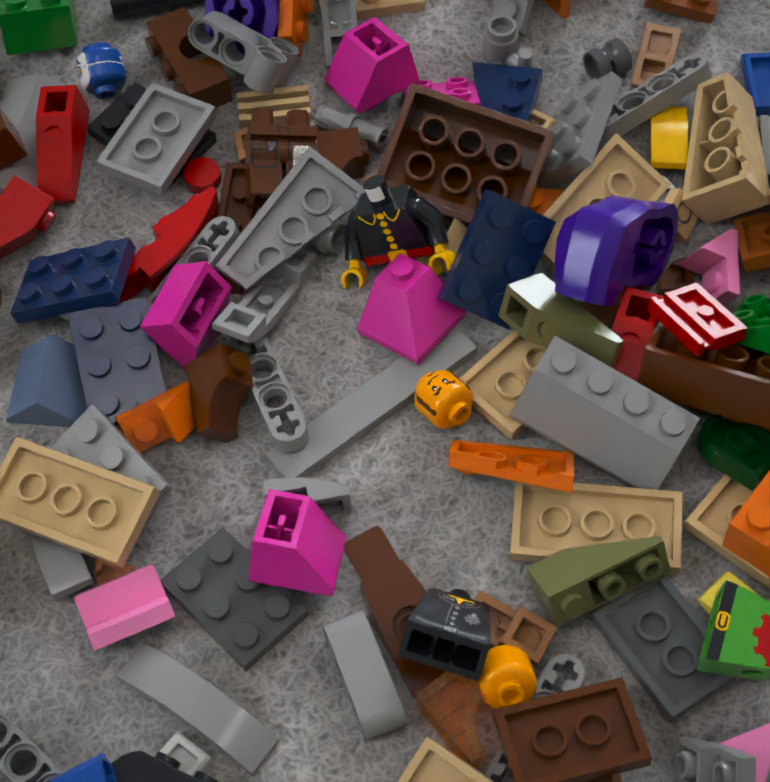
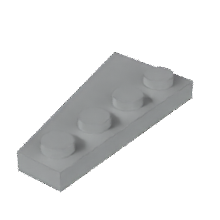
[216,147,365,292]

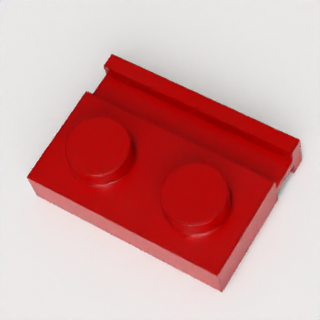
[648,283,747,357]

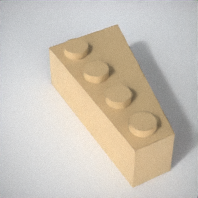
[681,72,769,225]

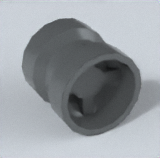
[583,38,633,80]

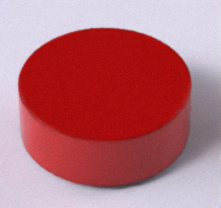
[183,157,222,194]

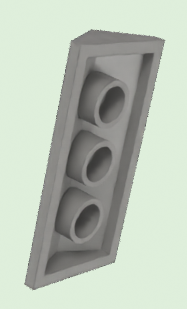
[0,73,67,195]

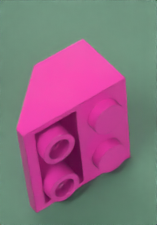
[324,17,420,115]
[140,261,231,372]
[248,489,346,597]

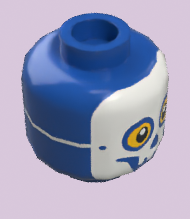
[76,42,126,99]

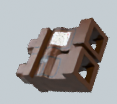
[244,108,318,207]

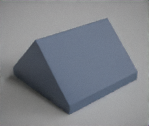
[6,334,87,427]

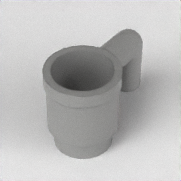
[483,15,533,68]

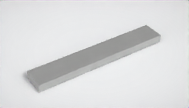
[265,326,477,478]

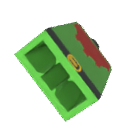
[696,580,770,681]

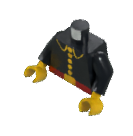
[341,175,456,289]

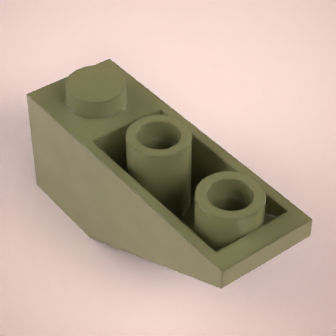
[498,273,624,369]
[526,536,671,627]

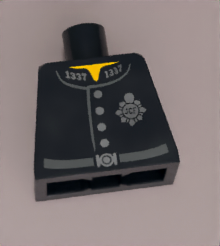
[398,588,491,681]

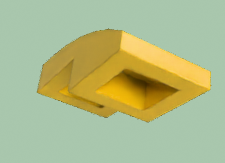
[649,106,689,170]

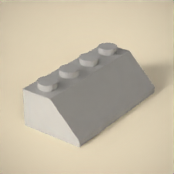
[509,336,700,490]

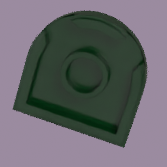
[696,415,770,491]

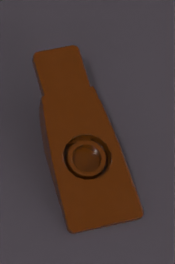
[343,526,460,699]

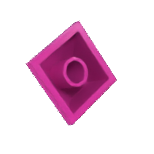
[357,253,467,365]

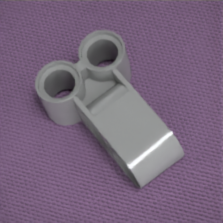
[188,11,299,94]

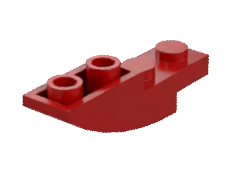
[119,185,219,302]

